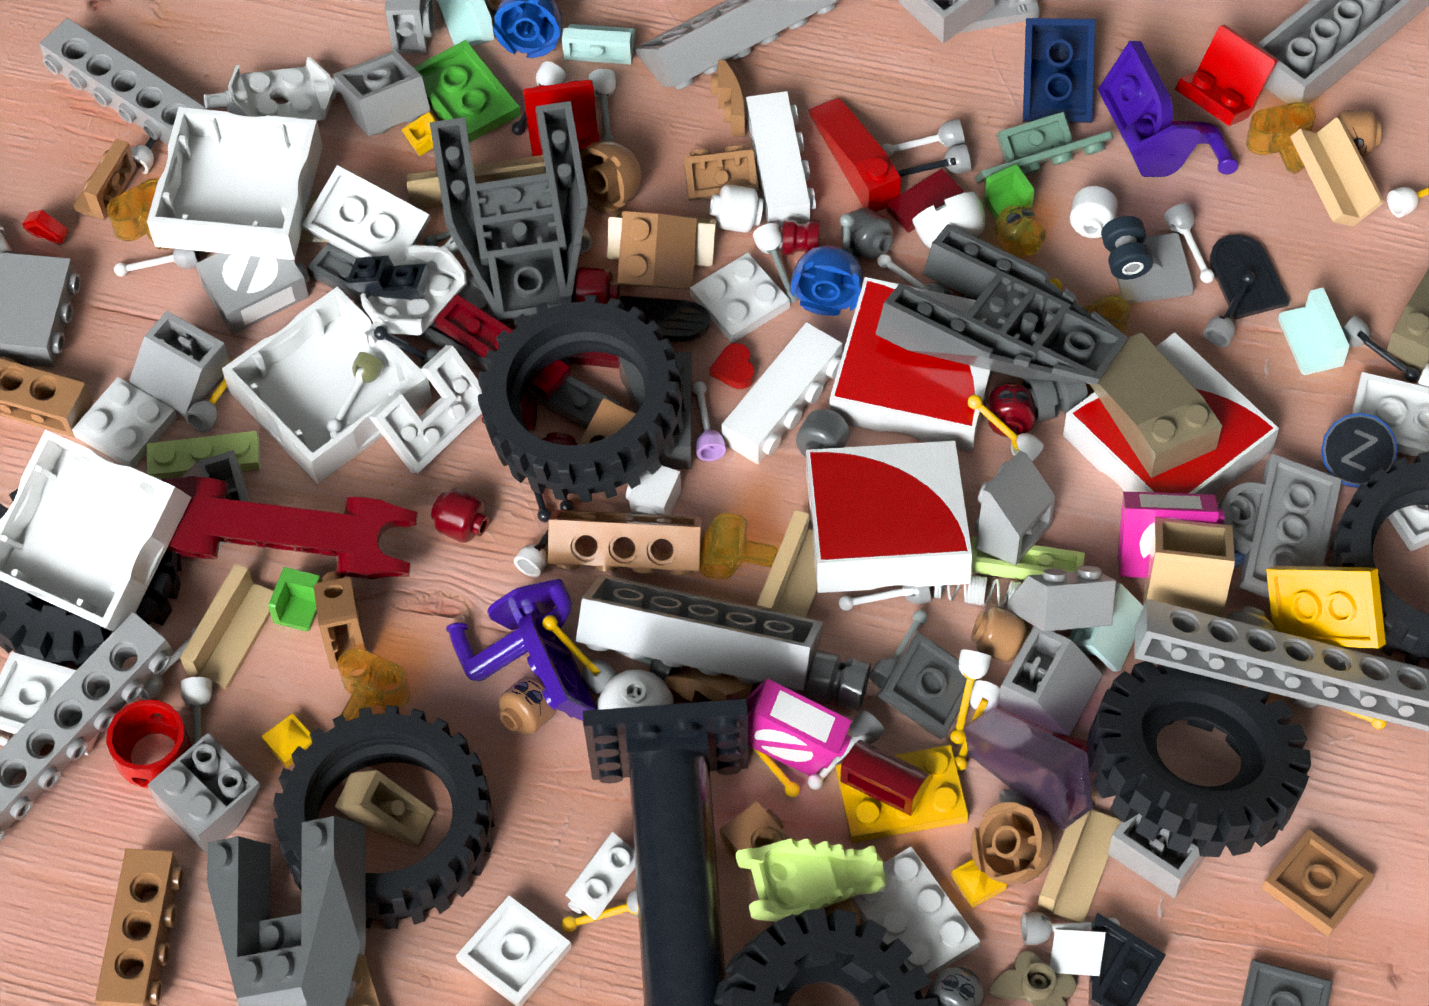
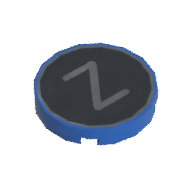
[1321,413,1398,488]

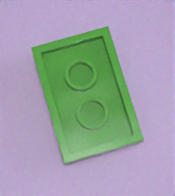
[413,40,521,143]

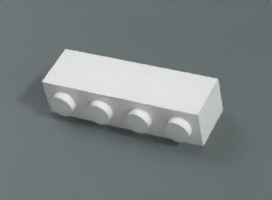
[746,91,816,228]
[722,322,842,465]

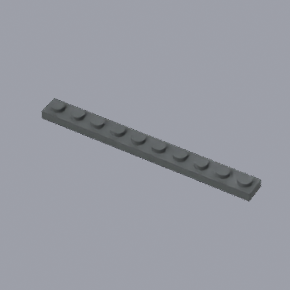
[307,243,621,429]

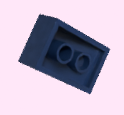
[1023,18,1095,123]

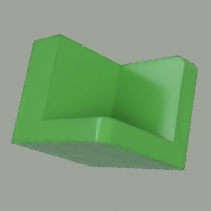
[983,164,1034,228]
[268,567,321,632]

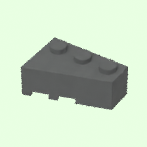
[618,352,692,469]

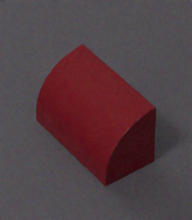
[840,740,933,816]

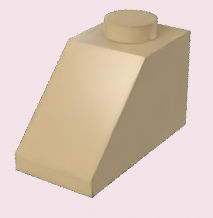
[335,770,435,846]

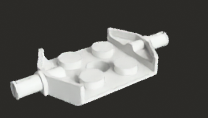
[204,57,340,121]
[361,236,467,346]

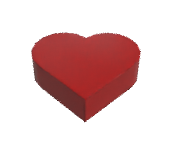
[22,210,69,245]
[709,343,754,389]

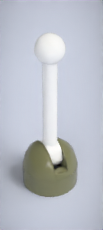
[327,352,384,433]

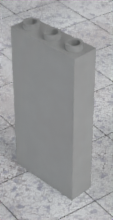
[0,253,81,367]

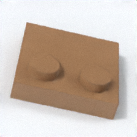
[1261,829,1375,937]

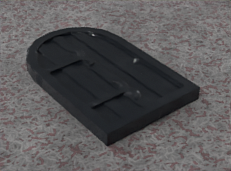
[1209,234,1289,320]
[620,296,710,342]

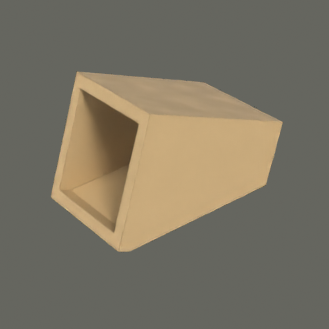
[1143,517,1235,617]

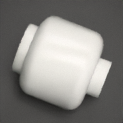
[709,184,763,233]
[1070,186,1118,238]

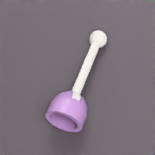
[692,381,726,461]

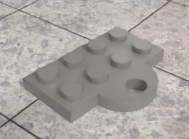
[1218,454,1342,599]

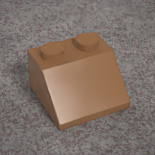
[617,211,698,290]

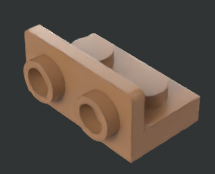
[74,138,137,220]
[683,145,759,201]

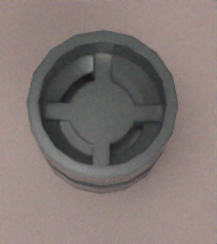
[1023,378,1088,423]
[806,650,871,712]

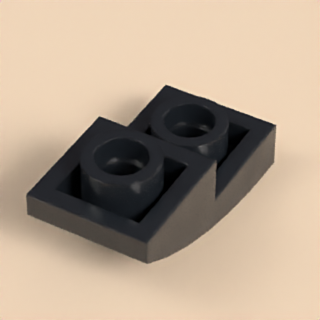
[346,255,431,300]

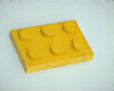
[1266,566,1386,648]
[835,745,968,843]

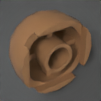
[580,141,642,213]
[971,802,1054,884]

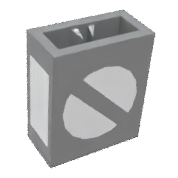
[195,253,310,335]

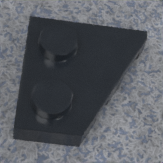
[1088,913,1166,1006]

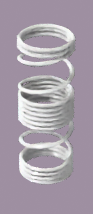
[934,574,1021,611]

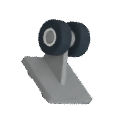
[1101,216,1194,304]

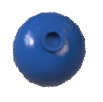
[493,0,562,58]
[791,245,863,316]

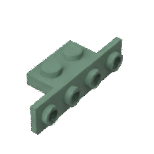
[974,112,1113,184]

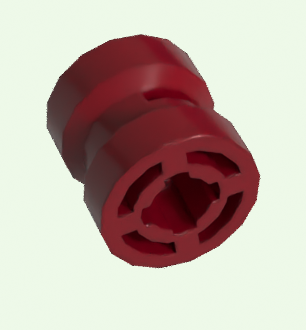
[782,219,820,255]

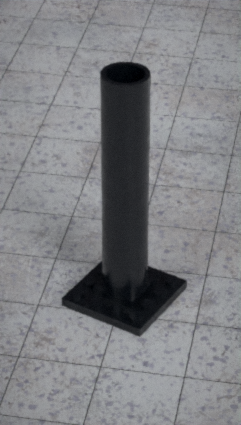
[583,699,748,1006]

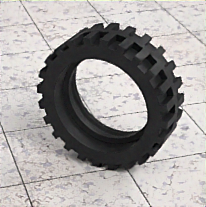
[478,295,686,502]
[1328,452,1429,666]
[273,705,495,929]

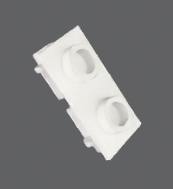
[565,832,635,920]

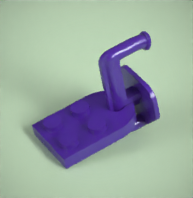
[1098,41,1238,177]
[446,579,598,721]

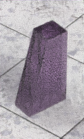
[964,708,1093,830]

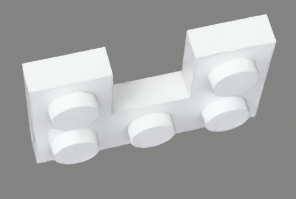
[369,345,482,474]

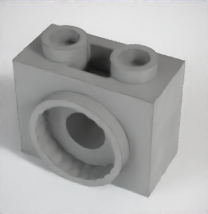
[385,0,434,54]

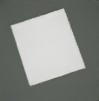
[1050,929,1106,976]

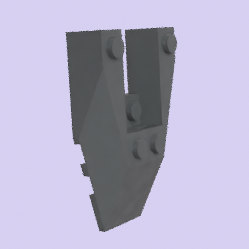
[430,101,588,322]
[876,224,1128,384]
[207,816,366,1006]

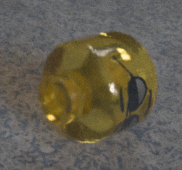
[994,204,1047,258]

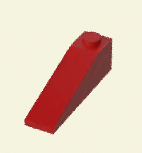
[808,98,901,212]

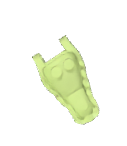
[735,838,887,922]

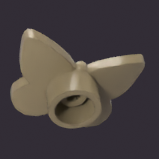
[989,951,1076,1006]

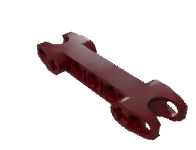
[159,476,418,580]

